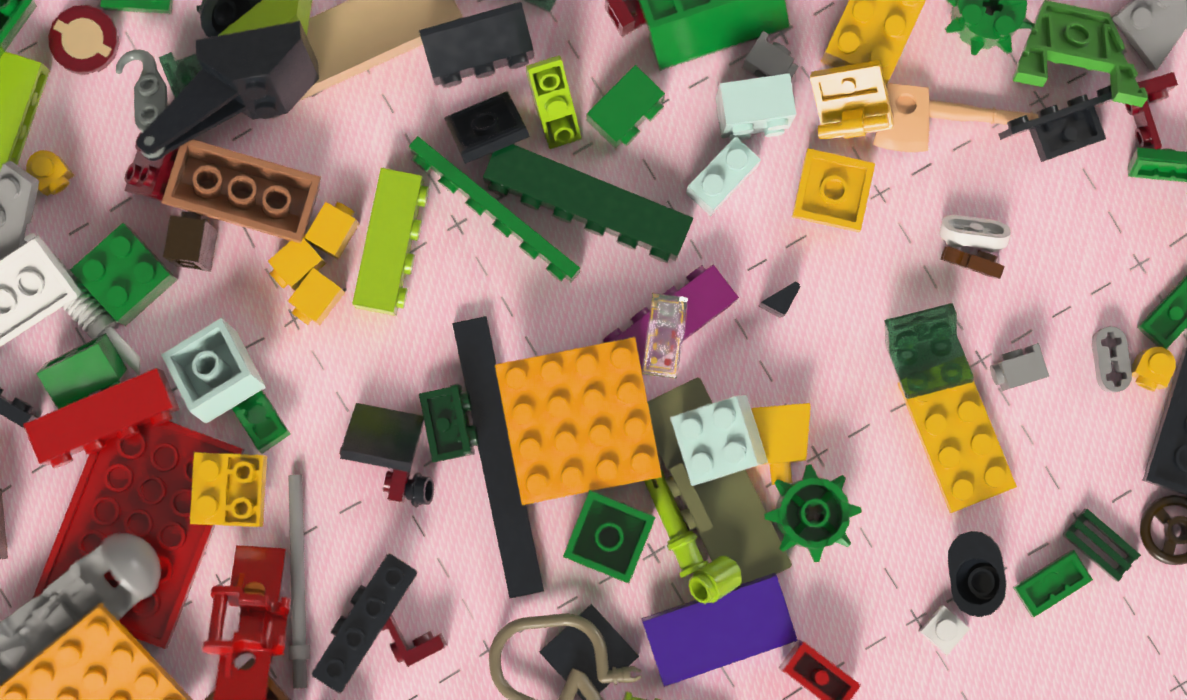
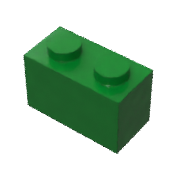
[586,65,665,149]
[36,333,127,409]

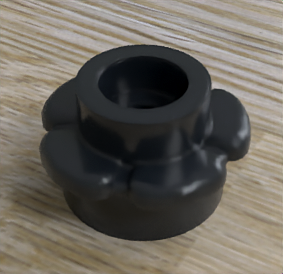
[405,473,434,508]

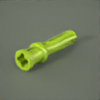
[643,470,709,578]

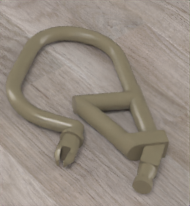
[489,613,642,700]

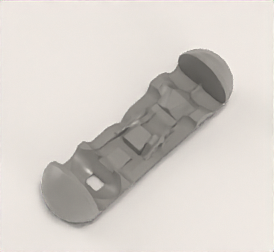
[0,534,161,685]

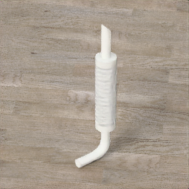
[24,233,140,375]

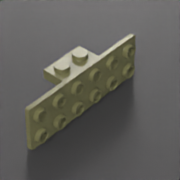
[647,377,792,584]

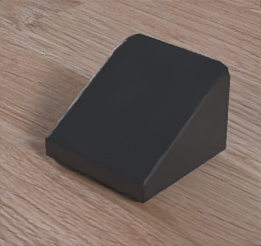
[759,281,801,318]

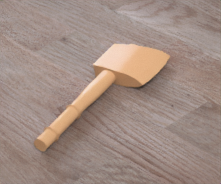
[873,83,1039,152]

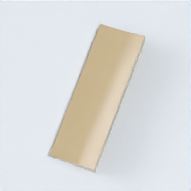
[298,0,463,102]

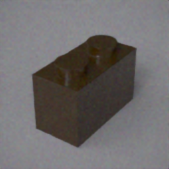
[163,211,218,272]

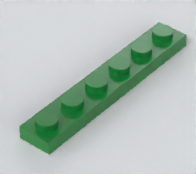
[409,136,580,283]

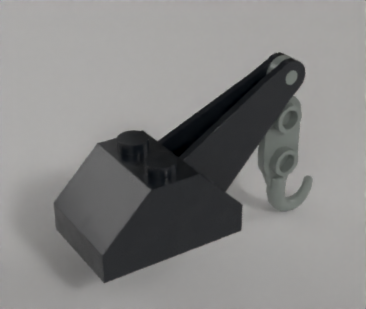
[115,21,319,161]

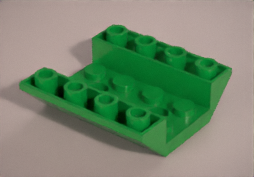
[638,0,790,71]

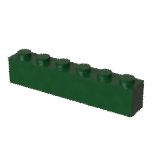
[483,144,693,263]

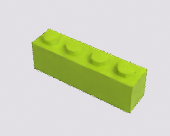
[0,51,50,170]
[352,168,429,316]

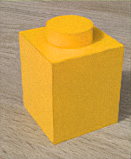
[304,202,359,260]
[268,238,327,291]
[288,268,345,326]

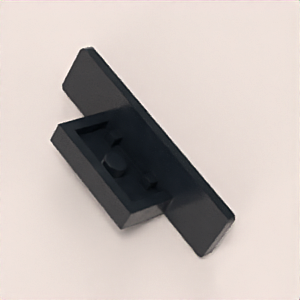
[998,85,1112,163]
[311,554,418,693]

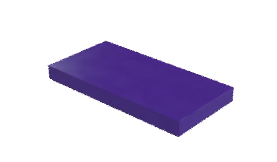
[641,573,798,687]

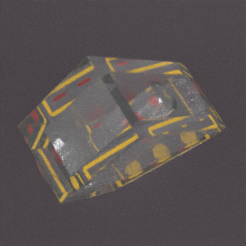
[642,293,688,379]

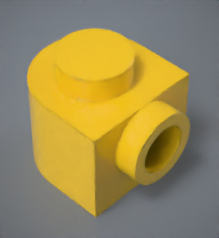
[26,150,75,196]
[1131,347,1176,392]

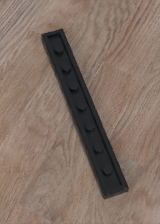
[452,316,544,599]

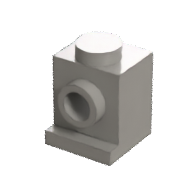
[742,31,799,79]
[990,343,1050,391]

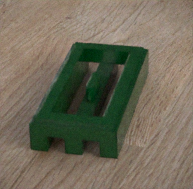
[1062,509,1141,582]

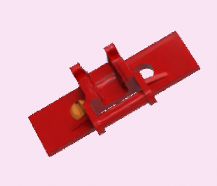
[202,545,291,700]

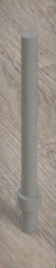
[288,474,310,689]

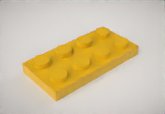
[897,357,1017,513]

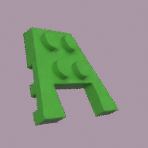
[1012,0,1148,107]

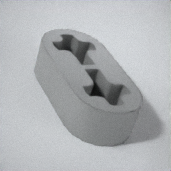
[1092,326,1132,393]

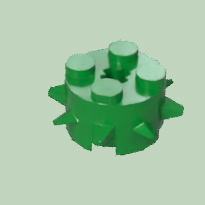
[945,0,1033,56]
[764,464,862,562]

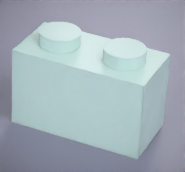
[686,136,761,217]

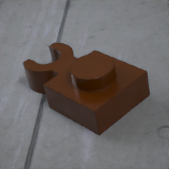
[940,246,1005,279]

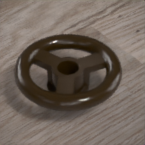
[1140,495,1187,565]

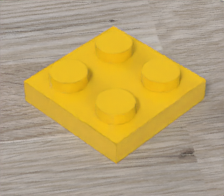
[792,148,875,232]

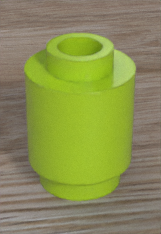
[689,556,742,604]

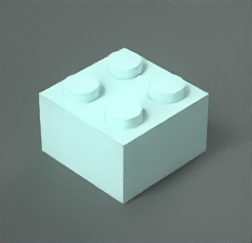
[715,73,797,141]
[161,318,266,424]
[670,395,768,486]

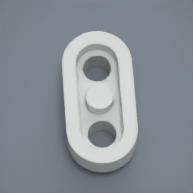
[939,215,1011,252]

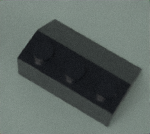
[419,2,534,88]

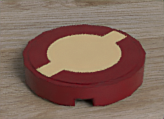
[48,5,120,75]

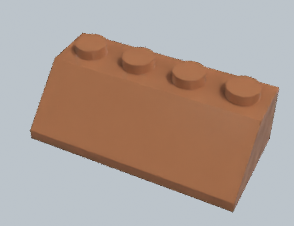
[162,139,321,243]

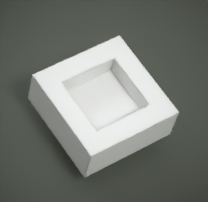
[919,605,970,655]

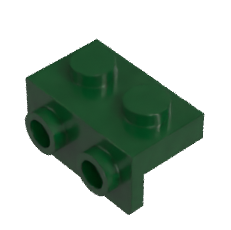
[419,384,479,463]

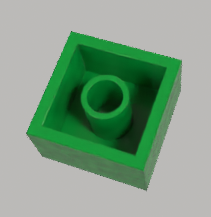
[70,223,178,326]
[563,490,656,584]

